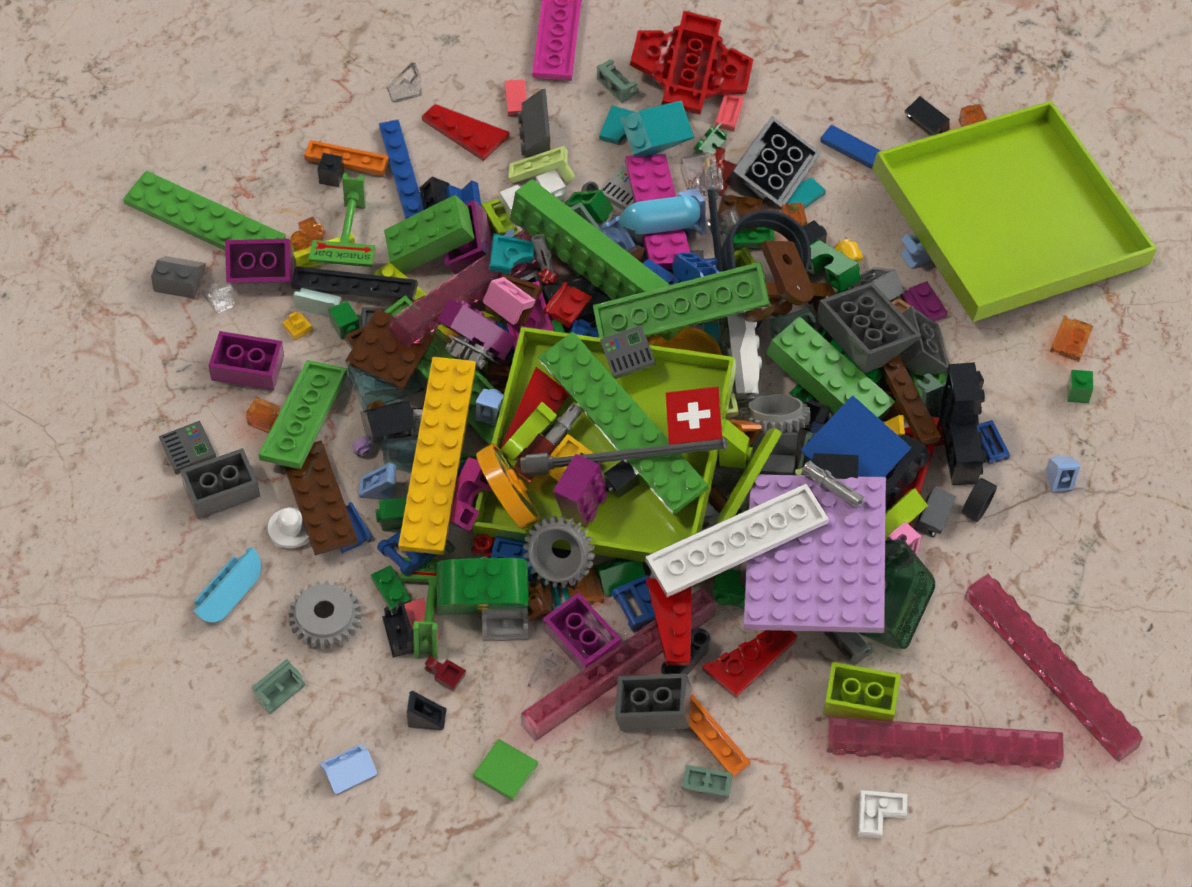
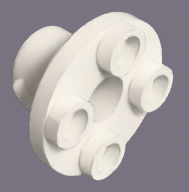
[268,507,309,548]

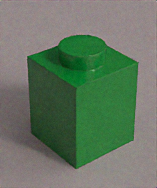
[328,301,360,339]
[1067,369,1093,403]
[375,497,406,531]

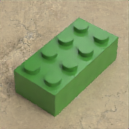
[384,195,475,274]

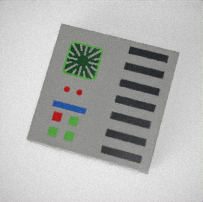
[600,165,634,210]

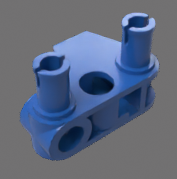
[672,252,719,282]

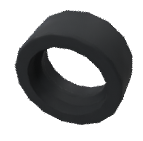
[962,478,997,522]

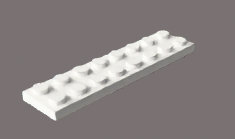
[646,484,829,597]

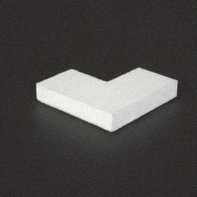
[858,790,907,839]

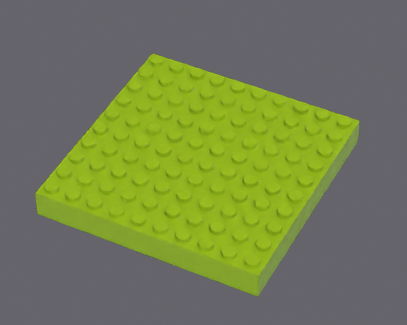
[872,100,1157,322]
[472,327,737,562]

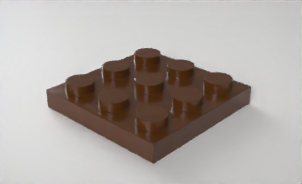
[345,309,434,391]

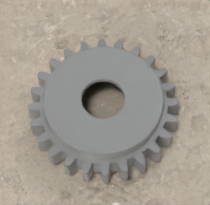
[741,394,810,433]
[523,515,595,587]
[288,581,361,649]

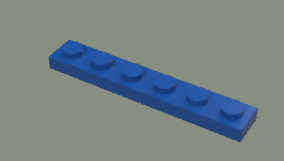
[379,119,423,219]

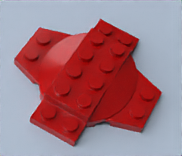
[630,10,754,115]

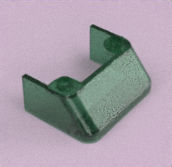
[859,540,935,649]

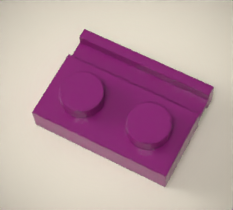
[900,281,948,322]

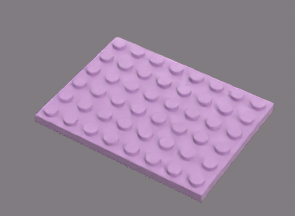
[744,475,886,633]

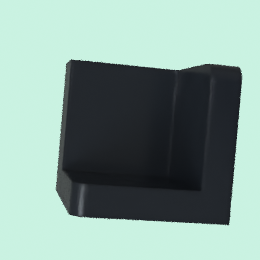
[802,399,831,431]

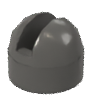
[581,181,599,191]

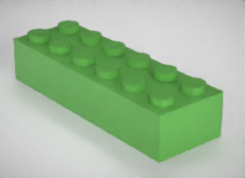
[766,316,895,420]

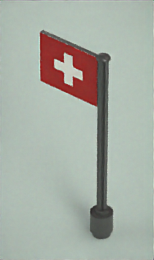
[521,386,728,477]

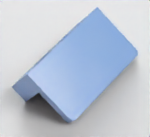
[320,744,377,794]

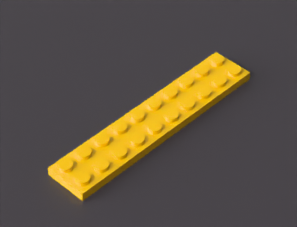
[398,357,476,555]

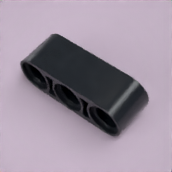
[661,628,710,675]

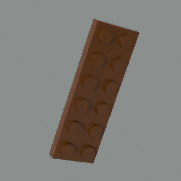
[283,440,358,556]

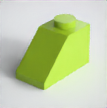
[719,419,753,469]

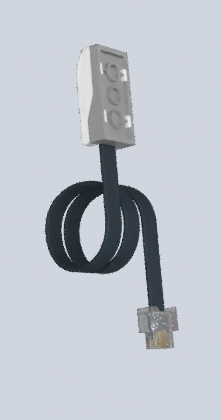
[697,156,811,403]

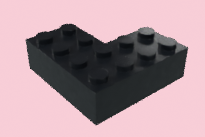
[940,362,986,486]

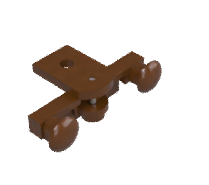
[744,240,836,323]

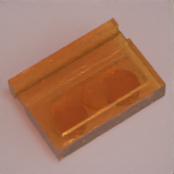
[1050,315,1094,362]
[567,560,604,605]

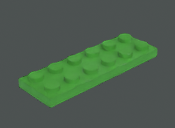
[258,360,348,469]

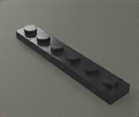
[291,266,418,302]

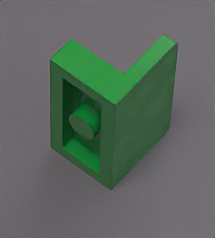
[593,558,646,596]

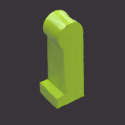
[501,402,557,462]

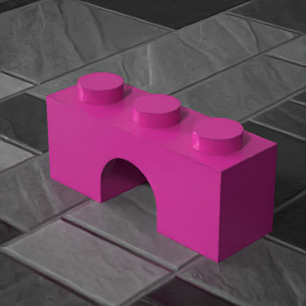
[449,457,491,532]

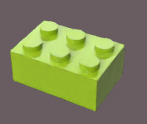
[823,662,901,728]

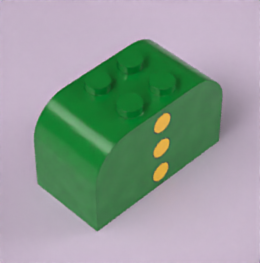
[436,558,529,615]

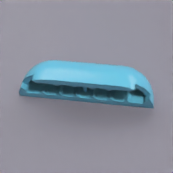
[619,196,700,234]
[193,548,261,622]

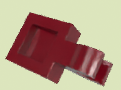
[424,656,466,692]

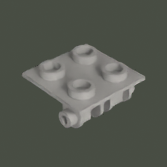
[445,334,499,369]

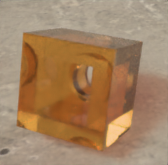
[298,216,325,247]

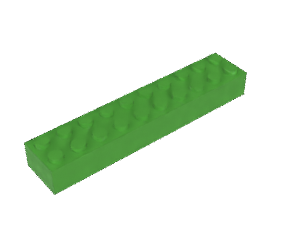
[510,179,685,342]

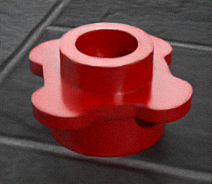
[537,268,558,285]
[471,534,495,557]

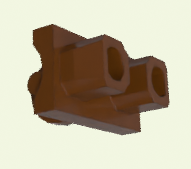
[528,581,554,621]

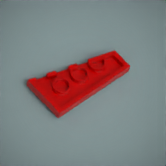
[422,104,510,161]
[500,367,569,462]
[646,578,692,666]
[702,630,798,698]

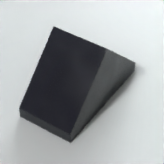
[407,691,447,730]

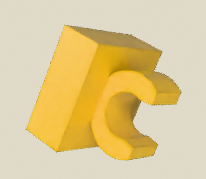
[282,311,312,341]

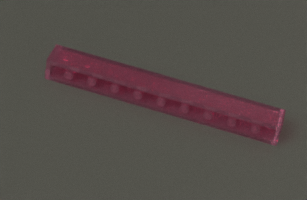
[389,230,550,347]
[965,574,1143,763]
[521,588,717,742]
[826,717,1064,769]

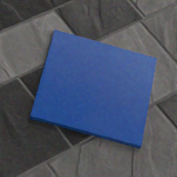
[800,395,911,477]

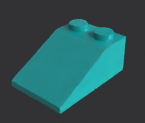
[620,101,695,156]

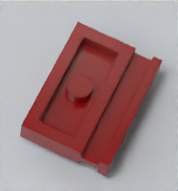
[543,282,591,328]

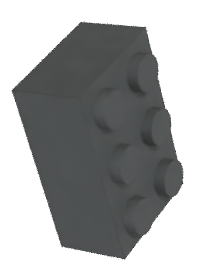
[180,448,260,519]
[615,674,692,731]

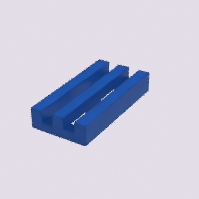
[977,420,1010,464]

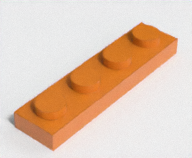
[304,140,389,176]
[689,694,751,779]

